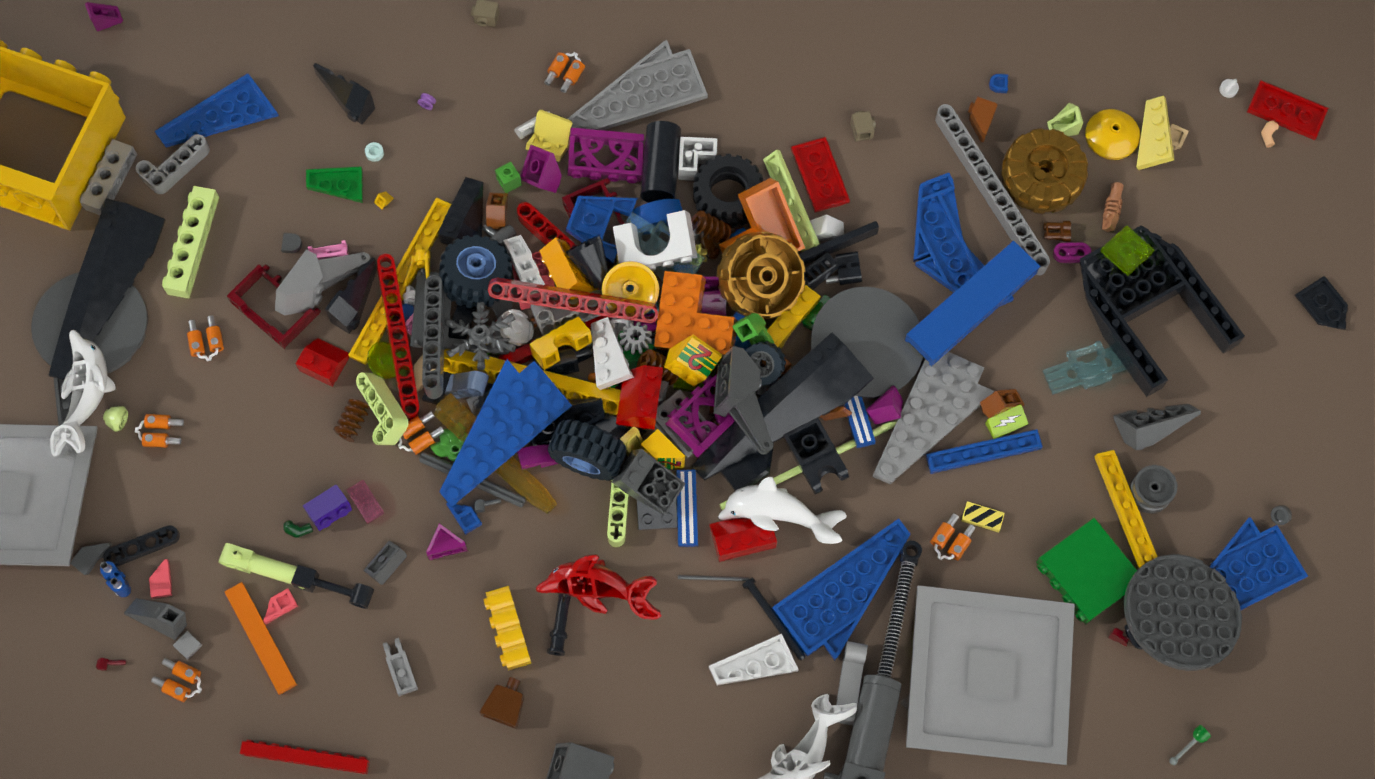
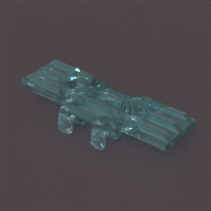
[625,212,705,274]
[1042,341,1127,394]

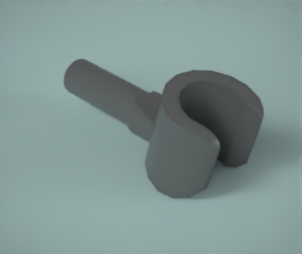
[474,498,501,513]

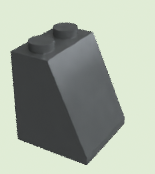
[546,742,615,779]

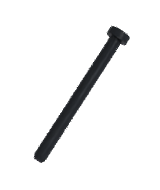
[742,577,805,660]

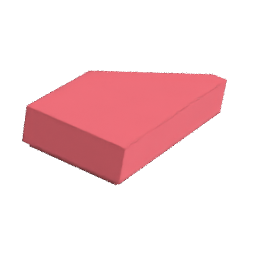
[149,559,172,599]
[263,588,298,624]

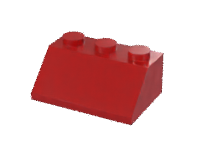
[616,365,663,430]
[709,518,777,562]

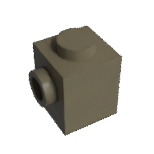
[471,0,500,27]
[850,111,876,142]

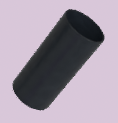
[640,121,681,203]

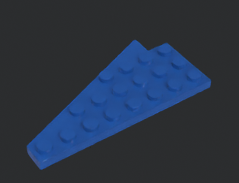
[439,359,572,507]

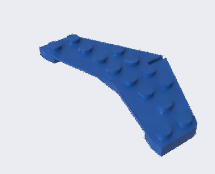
[913,173,1014,306]

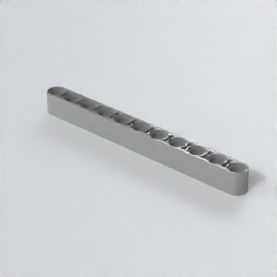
[935,104,1050,276]

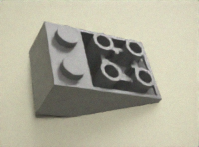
[612,449,686,515]

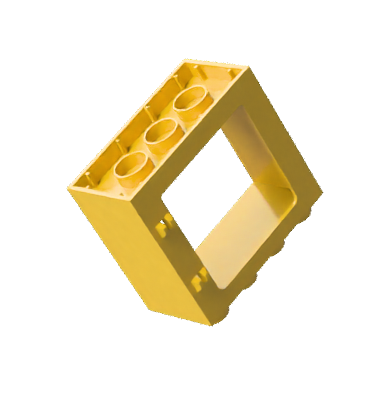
[0,40,126,231]

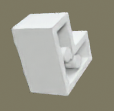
[678,137,717,181]

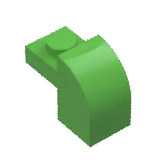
[732,313,774,345]

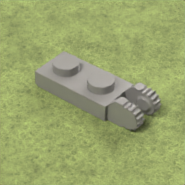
[383,638,418,697]

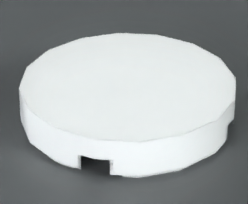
[500,309,534,346]

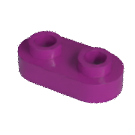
[1053,243,1091,263]

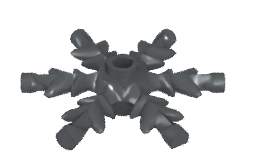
[446,302,516,370]

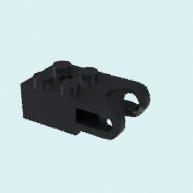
[783,418,849,495]

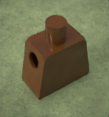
[479,677,524,729]

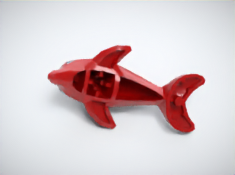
[536,554,662,620]

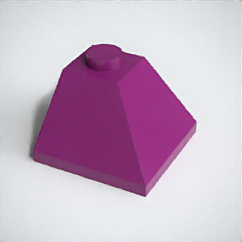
[520,145,562,193]

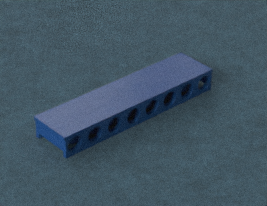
[905,241,1041,367]

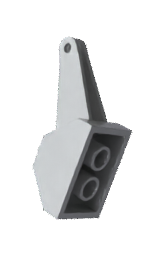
[275,249,370,315]

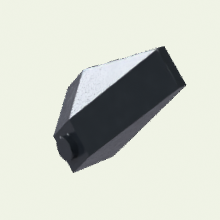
[325,257,377,334]
[531,398,605,446]

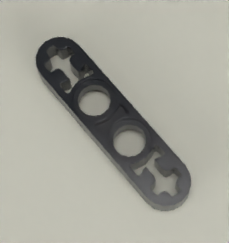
[103,525,180,567]

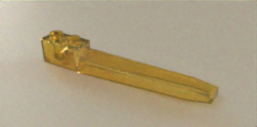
[434,393,557,514]

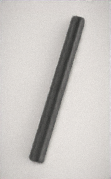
[419,452,526,507]

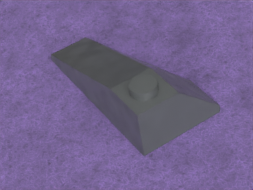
[1114,404,1201,450]

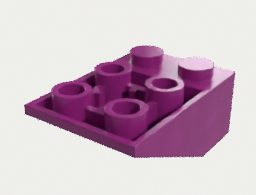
[701,277,726,316]

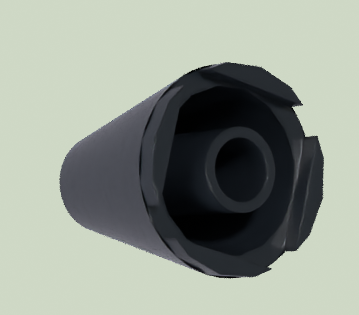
[566,235,609,290]

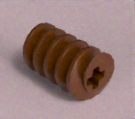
[691,210,731,244]
[637,349,679,385]
[333,399,371,443]

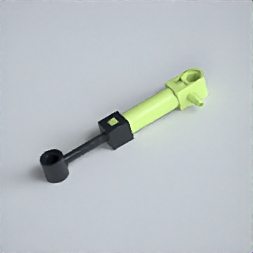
[218,543,374,609]

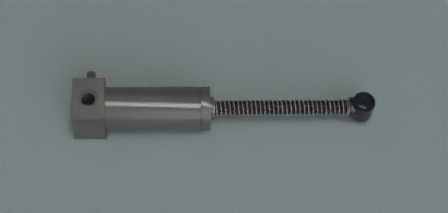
[823,540,922,779]

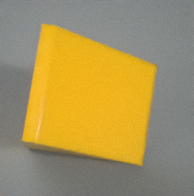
[374,191,394,209]

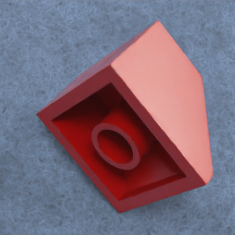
[295,338,349,387]

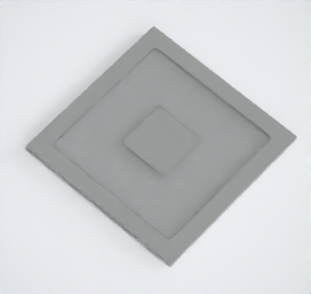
[0,424,98,566]
[906,585,1075,765]

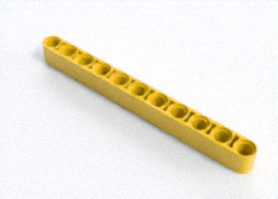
[444,349,621,415]

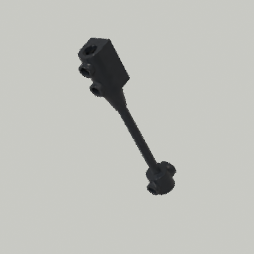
[537,331,656,375]

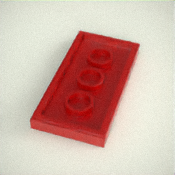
[1247,80,1329,140]
[791,137,850,213]

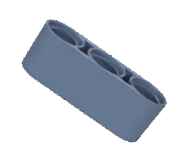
[445,371,489,399]

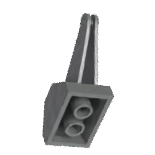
[714,346,773,455]

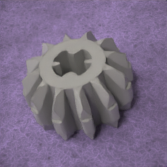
[620,321,652,354]

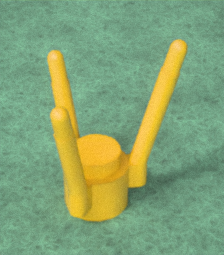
[403,249,431,287]

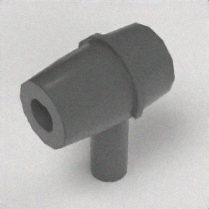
[482,224,516,247]

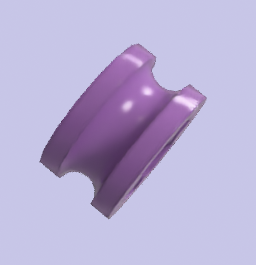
[418,93,436,110]

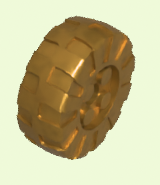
[1001,128,1088,214]
[717,232,806,319]

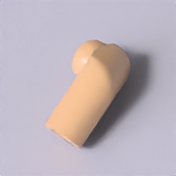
[1261,121,1279,148]

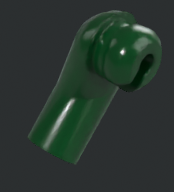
[283,520,313,538]

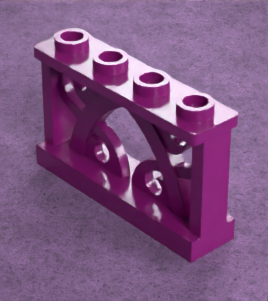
[567,127,644,183]
[665,374,735,458]

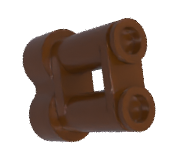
[1044,221,1071,242]

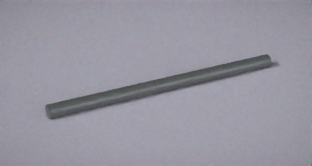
[678,575,749,581]

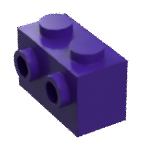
[303,485,352,531]

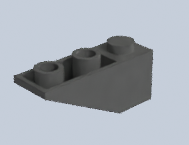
[124,598,187,640]

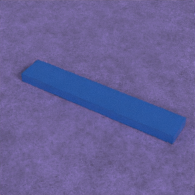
[925,429,1043,474]

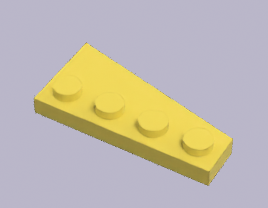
[1136,96,1174,170]

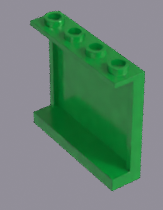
[1036,518,1137,625]

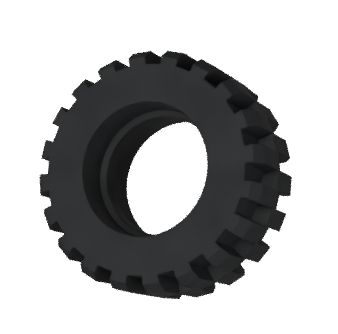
[693,154,763,228]

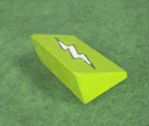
[985,404,1028,439]

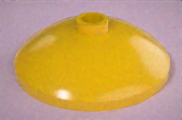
[1085,109,1140,160]
[602,261,659,314]

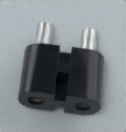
[824,251,862,285]

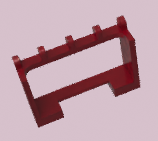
[562,178,641,242]
[227,264,321,349]

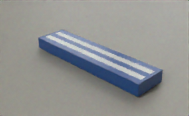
[843,396,876,448]
[676,470,698,547]

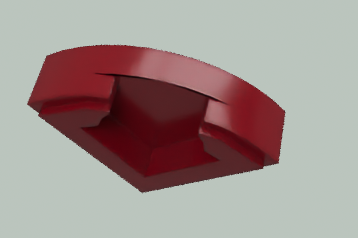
[1108,628,1129,647]

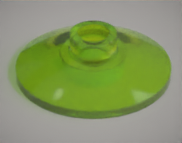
[367,342,402,379]

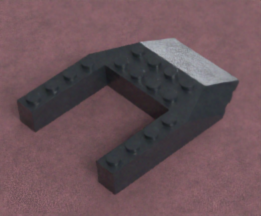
[1079,225,1245,397]

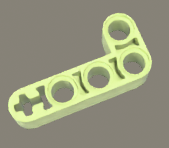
[356,372,408,445]
[607,483,629,547]

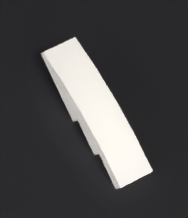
[503,235,545,295]

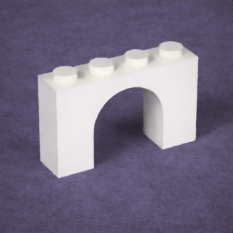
[613,210,697,271]

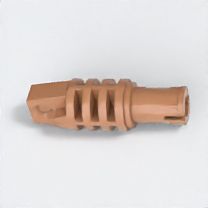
[1102,182,1124,232]

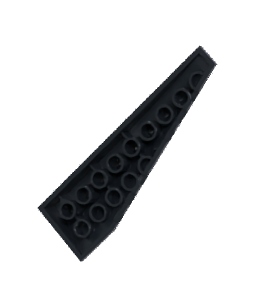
[49,199,166,380]
[691,332,874,481]

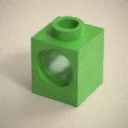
[495,162,522,193]

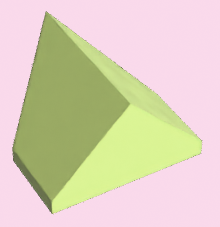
[1047,103,1083,136]

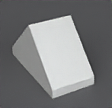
[810,214,844,241]

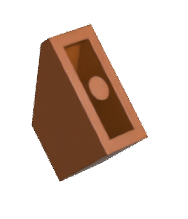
[968,97,998,143]
[486,192,508,229]
[980,389,1025,419]

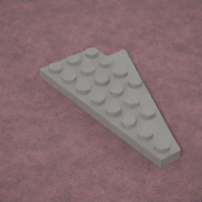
[568,40,708,130]
[872,352,994,484]

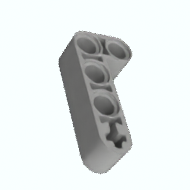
[135,134,210,194]
[531,290,609,336]
[836,641,868,726]

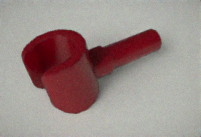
[96,658,126,671]

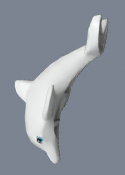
[50,330,116,457]
[718,477,847,544]
[758,694,857,779]

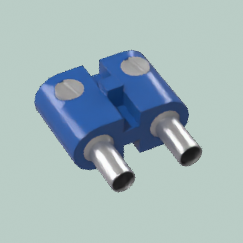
[100,561,131,597]

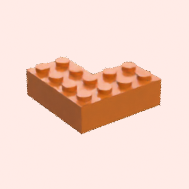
[719,178,805,254]
[654,271,738,357]

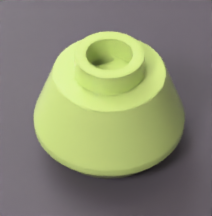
[103,406,128,432]

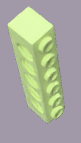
[162,186,219,299]

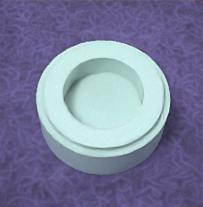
[365,142,384,162]

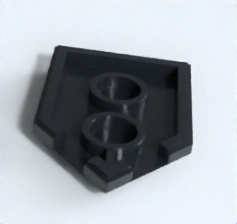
[1294,276,1348,330]
[720,449,773,491]

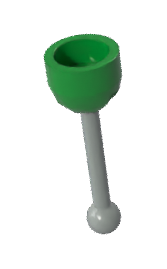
[1169,725,1211,765]

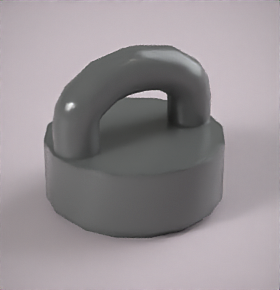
[1271,505,1292,525]

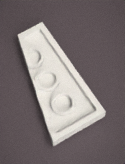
[591,317,634,390]
[709,634,799,686]

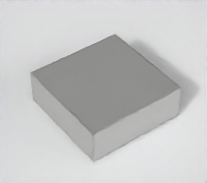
[173,631,202,660]

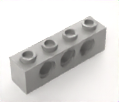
[80,139,137,215]

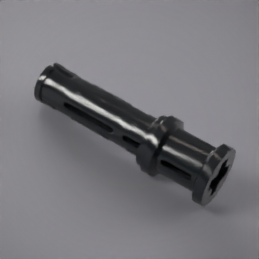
[547,594,571,656]

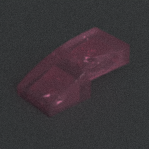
[346,480,384,524]

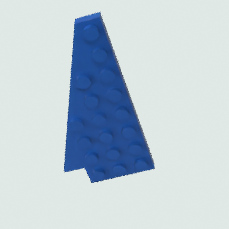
[1209,517,1308,610]
[772,519,911,661]

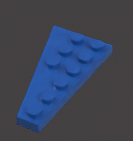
[155,74,279,148]

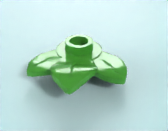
[431,429,468,461]

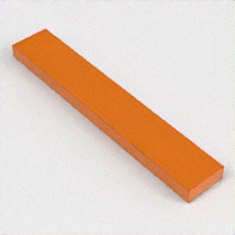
[224,582,297,695]

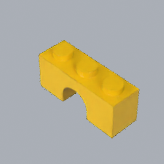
[530,316,593,370]

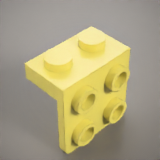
[526,110,572,162]

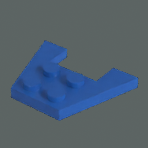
[566,196,637,265]

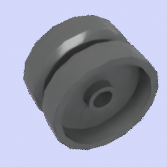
[1129,465,1178,514]

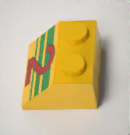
[664,334,722,387]
[641,429,685,470]

